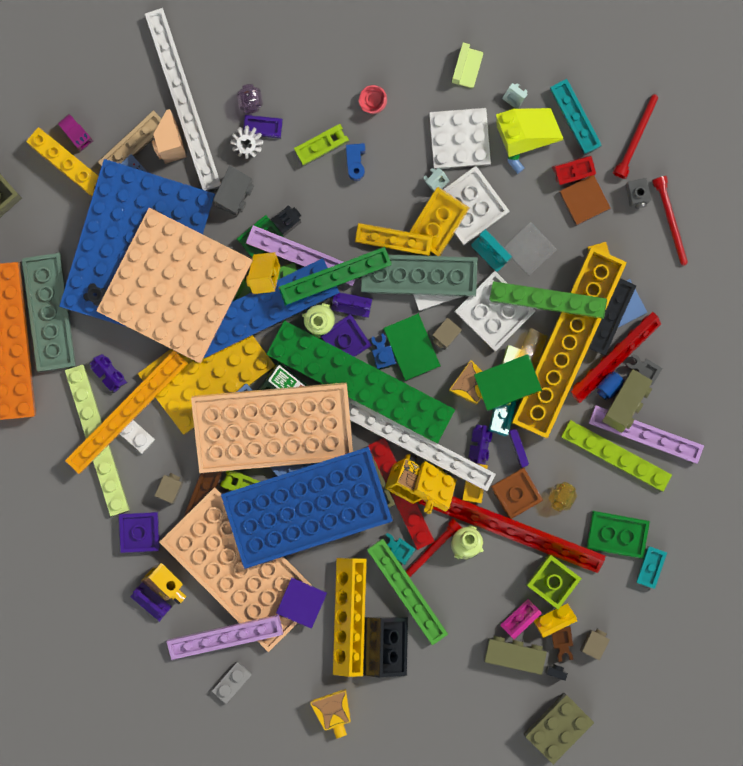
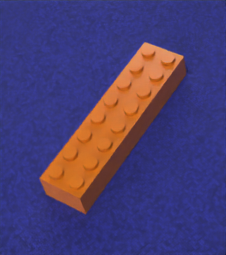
[0,262,36,420]

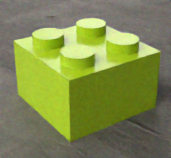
[525,554,582,610]

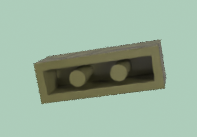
[602,369,652,433]
[484,636,547,675]

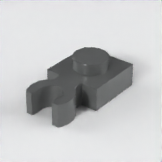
[626,354,663,385]

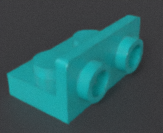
[471,229,512,272]

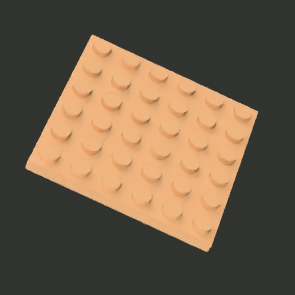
[97,208,253,363]

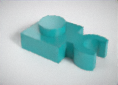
[386,533,416,565]

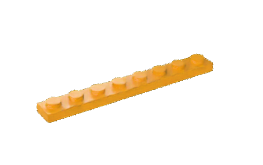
[65,350,188,474]

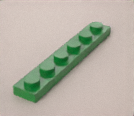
[278,247,392,306]

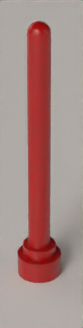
[613,94,658,179]
[652,176,688,266]
[405,518,462,578]

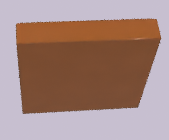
[559,175,611,226]
[490,467,543,519]

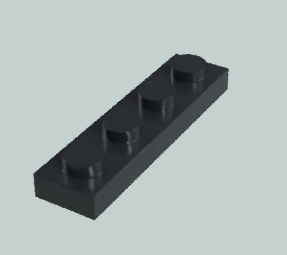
[588,278,637,356]

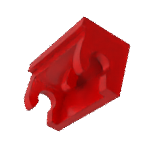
[552,156,596,185]

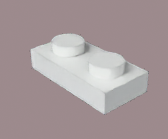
[120,420,155,454]

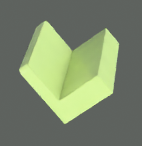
[452,42,483,88]

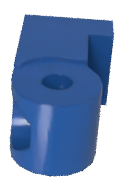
[346,143,365,181]

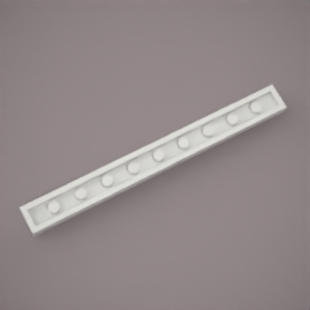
[145,8,221,191]
[348,398,496,491]

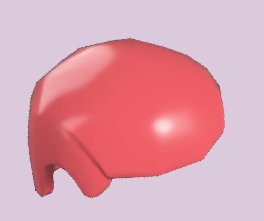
[358,85,387,114]

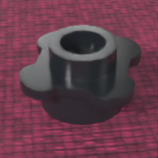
[83,283,106,306]

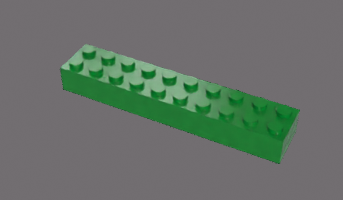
[266,321,456,444]

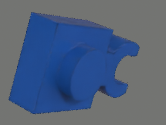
[371,334,396,369]

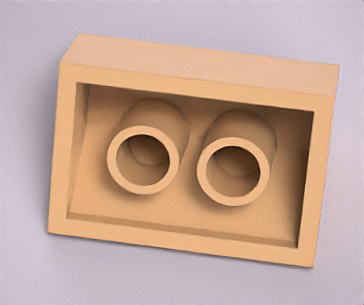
[152,109,187,164]

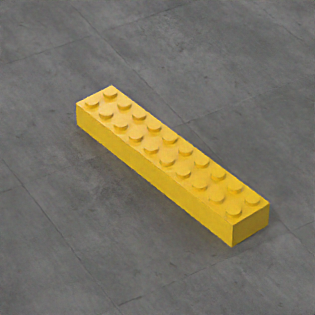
[511,247,627,439]

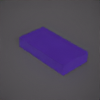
[243,115,283,139]
[509,429,529,468]

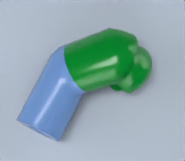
[507,154,525,174]

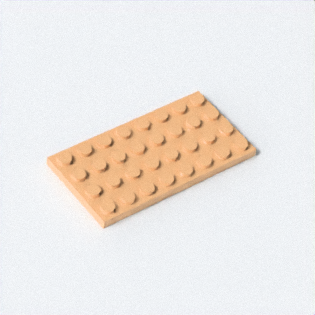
[191,382,353,473]
[160,487,312,652]

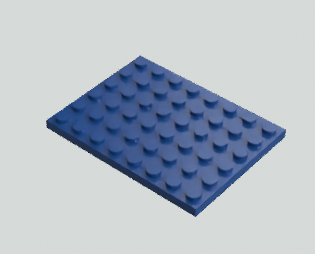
[59,159,215,327]

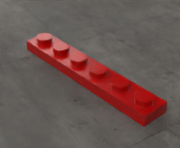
[571,312,661,403]
[368,438,435,550]

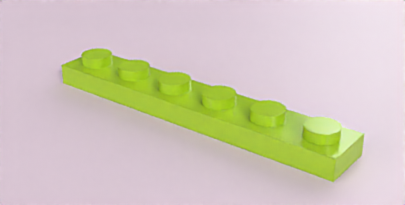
[561,420,672,492]

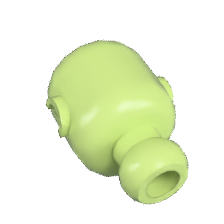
[302,303,335,338]
[451,525,484,559]

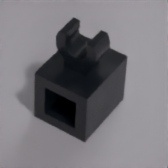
[271,205,302,236]

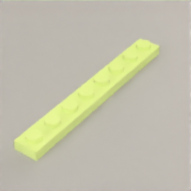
[65,365,130,516]

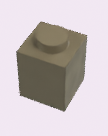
[432,318,462,349]
[155,473,183,504]
[580,629,610,661]

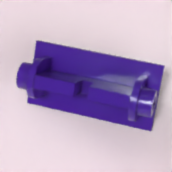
[331,293,372,318]
[90,354,127,393]
[468,425,493,465]
[130,582,172,622]

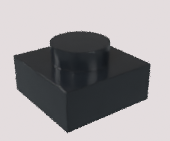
[545,664,568,681]

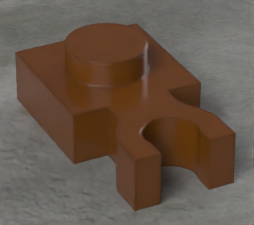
[551,626,573,662]

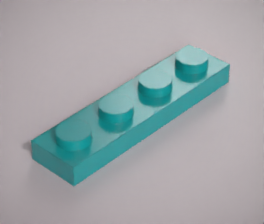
[550,79,602,155]

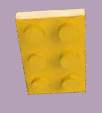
[410,187,470,256]

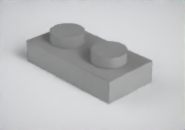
[212,662,252,704]

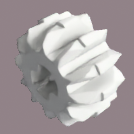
[231,125,263,159]

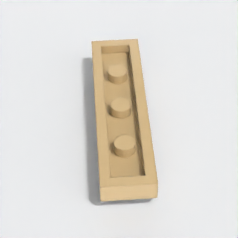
[98,110,161,166]

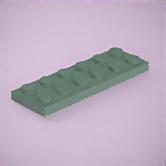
[22,253,76,372]
[361,254,478,297]

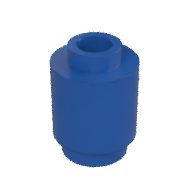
[597,371,625,400]

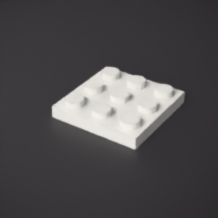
[429,108,491,170]
[443,166,510,246]
[454,271,535,352]

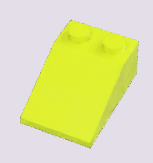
[496,108,563,157]

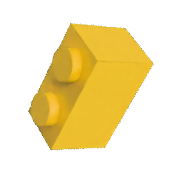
[246,252,280,294]

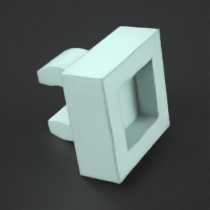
[502,83,528,109]
[424,168,450,192]

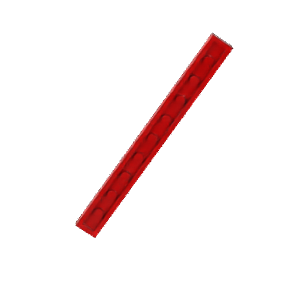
[418,496,606,573]

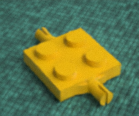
[413,461,457,514]

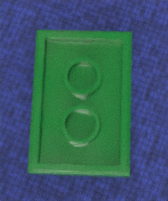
[383,313,441,381]
[474,354,542,411]
[586,511,650,559]

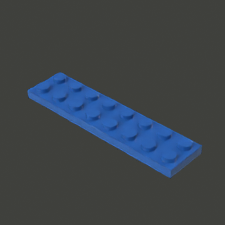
[203,258,340,359]

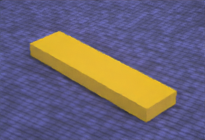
[355,223,433,256]

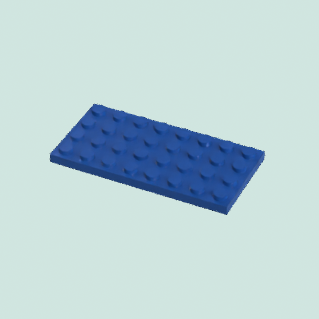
[221,447,393,569]

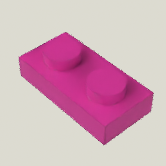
[500,599,542,640]

